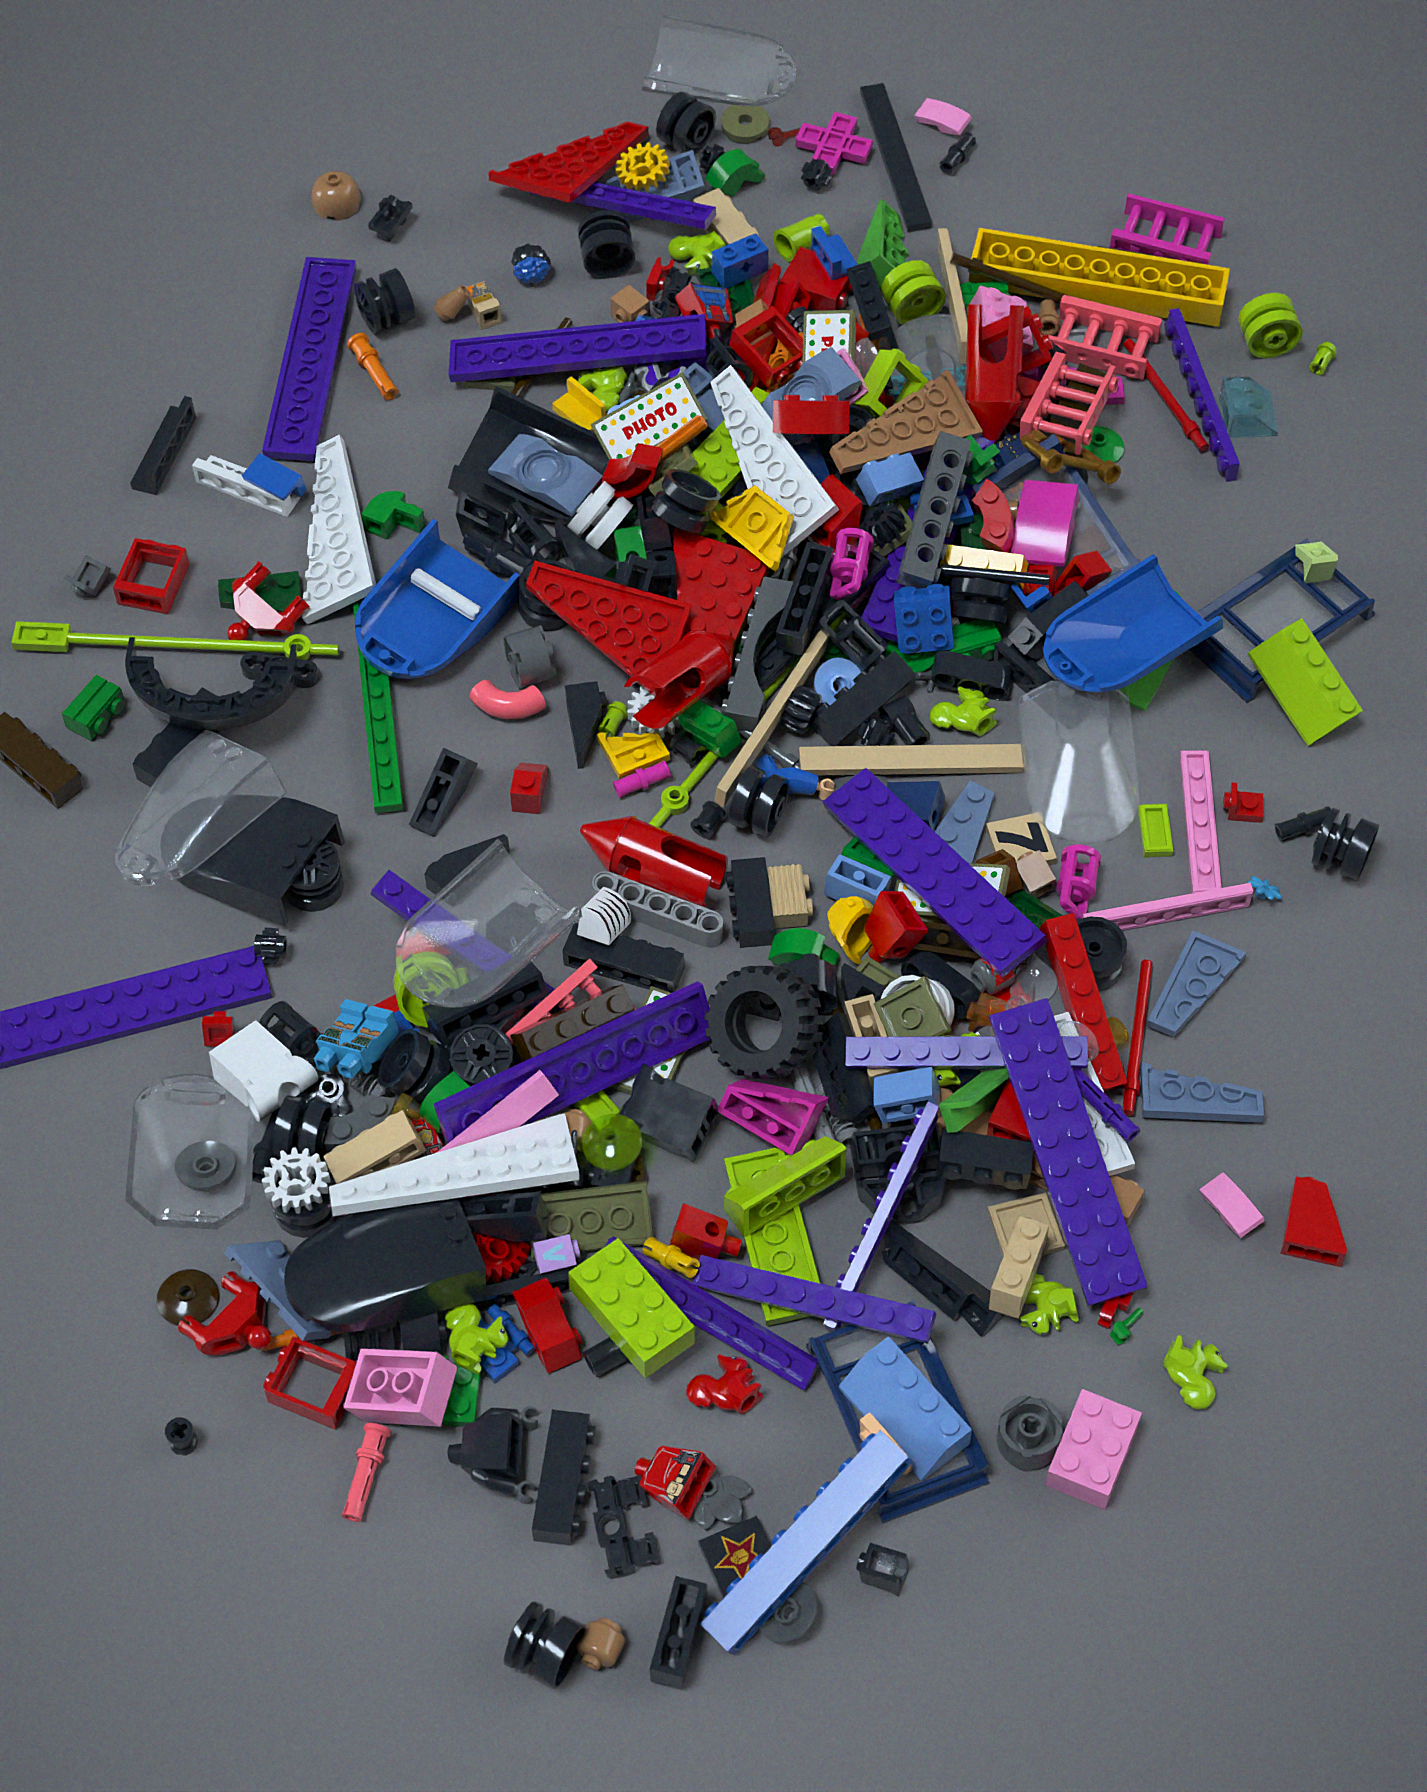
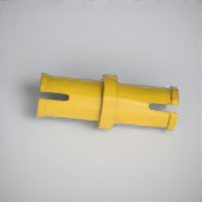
[642,1237,700,1278]

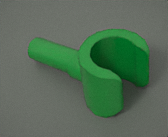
[1110,1308,1143,1345]

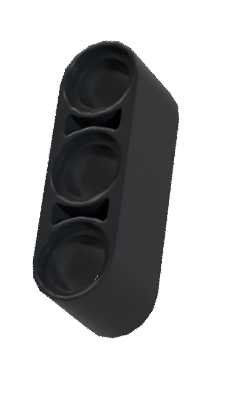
[931,650,1012,700]
[901,950,984,1019]

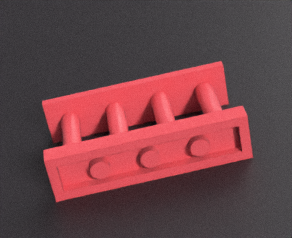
[1048,295,1162,380]
[1020,352,1118,455]
[505,959,636,1046]

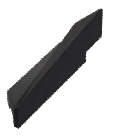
[882,1220,1006,1337]

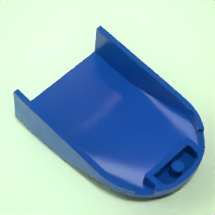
[355,519,520,679]

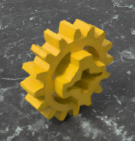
[616,142,670,191]

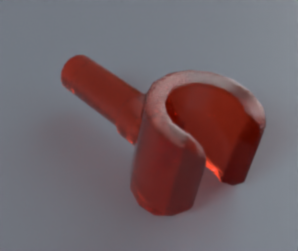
[768,127,800,147]

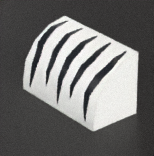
[577,887,631,945]

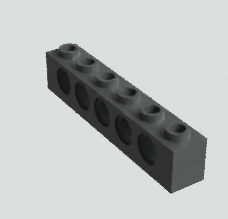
[896,431,973,589]

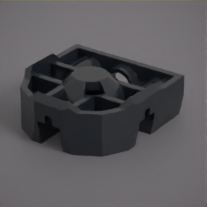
[849,1123,949,1224]

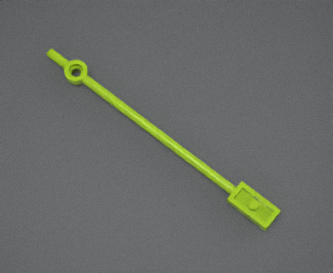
[649,612,848,828]
[11,621,339,660]

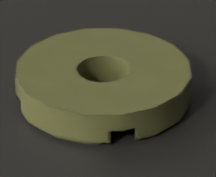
[721,103,769,143]

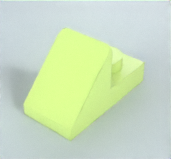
[1295,542,1338,583]

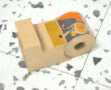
[466,281,502,330]

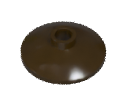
[157,1269,219,1326]

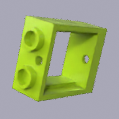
[852,349,929,419]

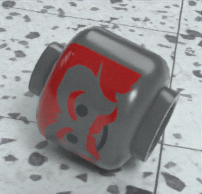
[971,958,1016,995]

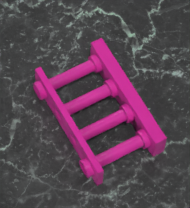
[1109,193,1225,265]

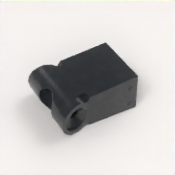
[610,1063,719,1162]

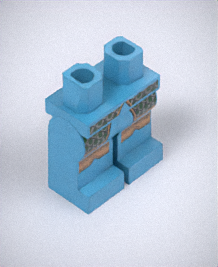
[314,999,399,1079]

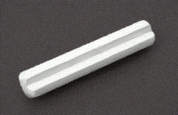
[410,569,481,620]

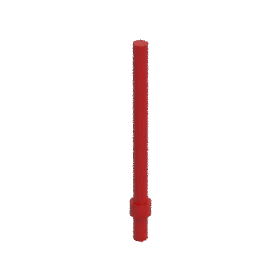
[1124,339,1209,452]
[1122,959,1153,1116]

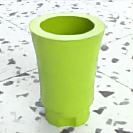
[773,214,830,262]

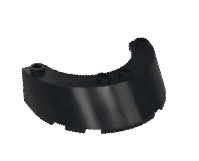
[125,637,298,731]

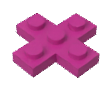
[795,112,873,175]

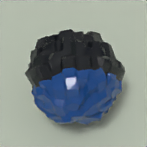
[511,244,551,285]

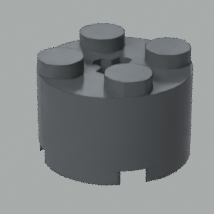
[503,625,557,688]
[996,1396,1063,1471]

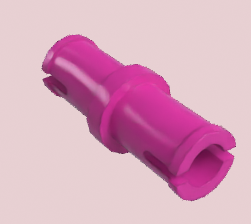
[613,761,671,798]

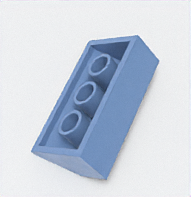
[839,1336,972,1482]

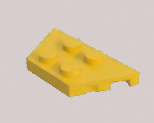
[709,485,794,572]

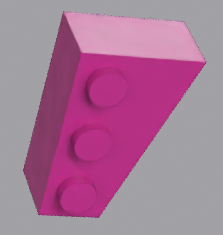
[717,1079,829,1156]

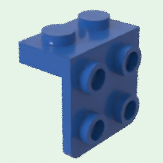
[894,584,954,654]

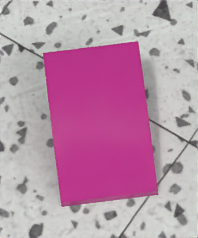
[1011,480,1079,567]

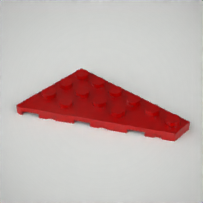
[488,121,649,203]
[672,528,770,700]
[526,561,692,697]

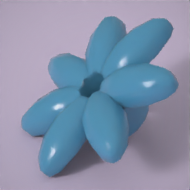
[1248,876,1282,900]

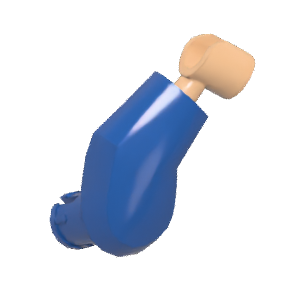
[756,755,835,800]

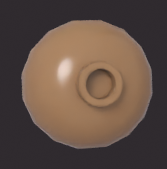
[311,171,361,221]

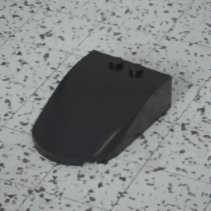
[448,386,616,525]
[161,794,345,926]
[284,1198,486,1332]

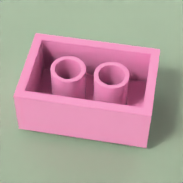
[967,285,1034,363]
[343,1349,457,1427]
[1045,1389,1142,1510]

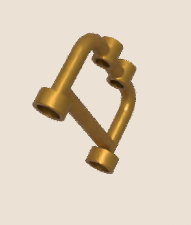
[1021,430,1121,484]

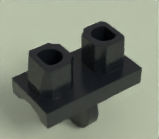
[368,194,413,242]

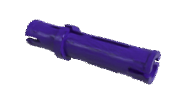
[1072,1069,1140,1143]

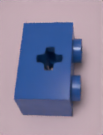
[712,233,768,288]

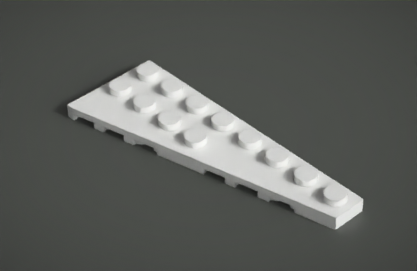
[710,365,840,557]
[302,435,376,624]
[329,1114,579,1216]

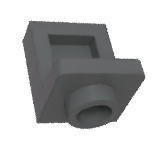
[64,555,111,597]

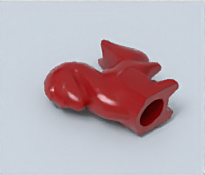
[686,1354,763,1414]

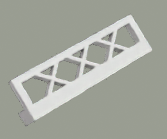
[192,455,302,517]

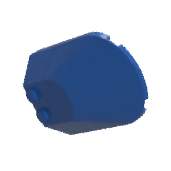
[1043,554,1223,692]

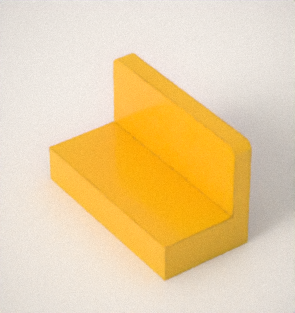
[552,377,606,433]

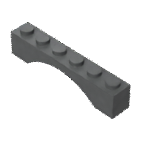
[721,577,793,732]

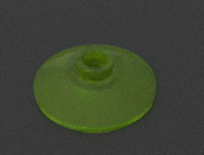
[582,1114,642,1170]

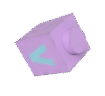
[532,1234,580,1274]

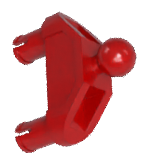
[227,561,310,641]
[178,1271,271,1355]

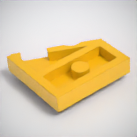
[597,733,670,779]

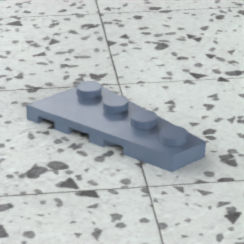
[935,780,995,863]
[1147,930,1247,1037]
[1140,1062,1264,1123]
[224,1240,332,1341]

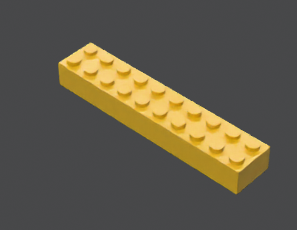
[968,228,1230,327]

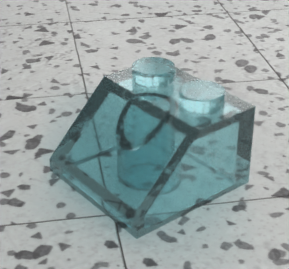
[1219,377,1278,438]

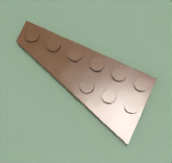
[829,369,983,474]

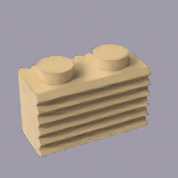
[767,864,813,929]

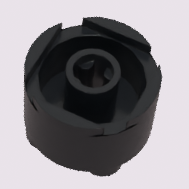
[778,953,838,1015]

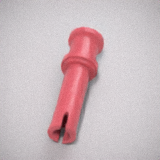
[342,1423,392,1522]

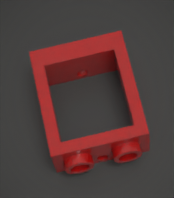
[729,306,803,388]
[982,306,1053,375]
[113,538,189,614]
[263,1337,357,1430]

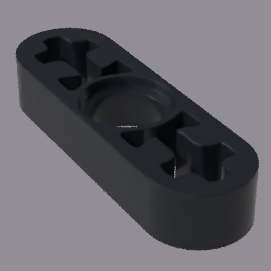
[240,652,319,688]

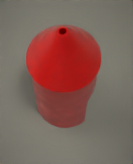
[965,304,1024,444]
[624,630,734,729]
[580,815,728,908]

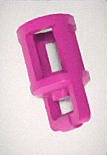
[830,528,874,600]
[1056,844,1101,921]

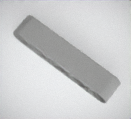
[592,871,723,948]

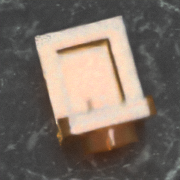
[966,992,1015,1032]

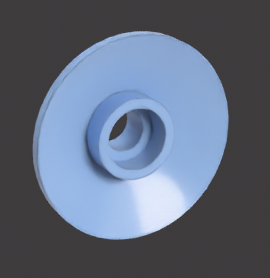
[814,658,861,705]

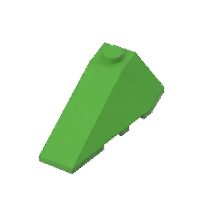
[857,199,909,288]

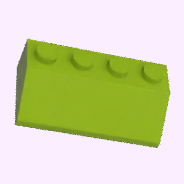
[1247,618,1363,746]
[724,1136,847,1237]

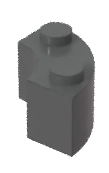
[324,1095,398,1154]

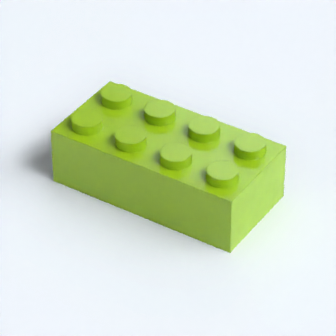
[568,1238,695,1378]

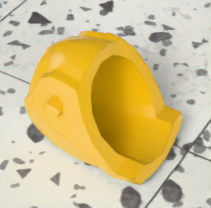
[827,896,873,965]

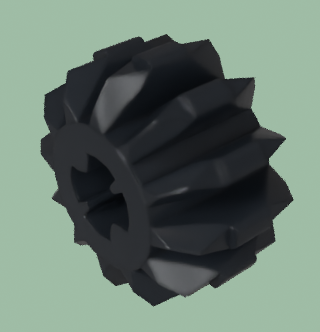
[859,502,906,548]
[781,686,822,734]

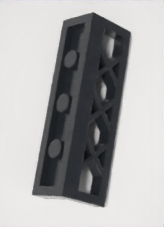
[846,261,899,350]
[130,396,196,495]
[993,640,1090,732]
[813,1012,875,1125]
[471,1251,584,1312]

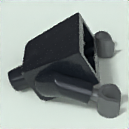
[447,1406,538,1504]

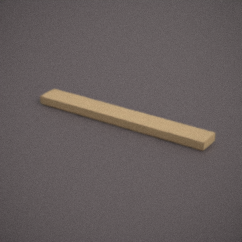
[937,228,968,364]
[714,631,829,808]
[798,744,1024,775]

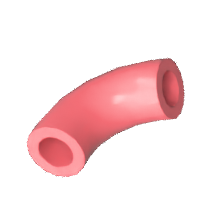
[469,680,546,719]

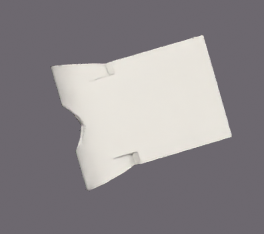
[209,1020,318,1122]

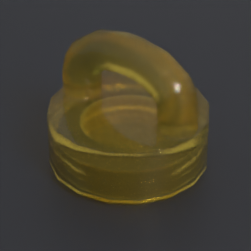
[1108,1016,1129,1047]
[391,1093,420,1120]

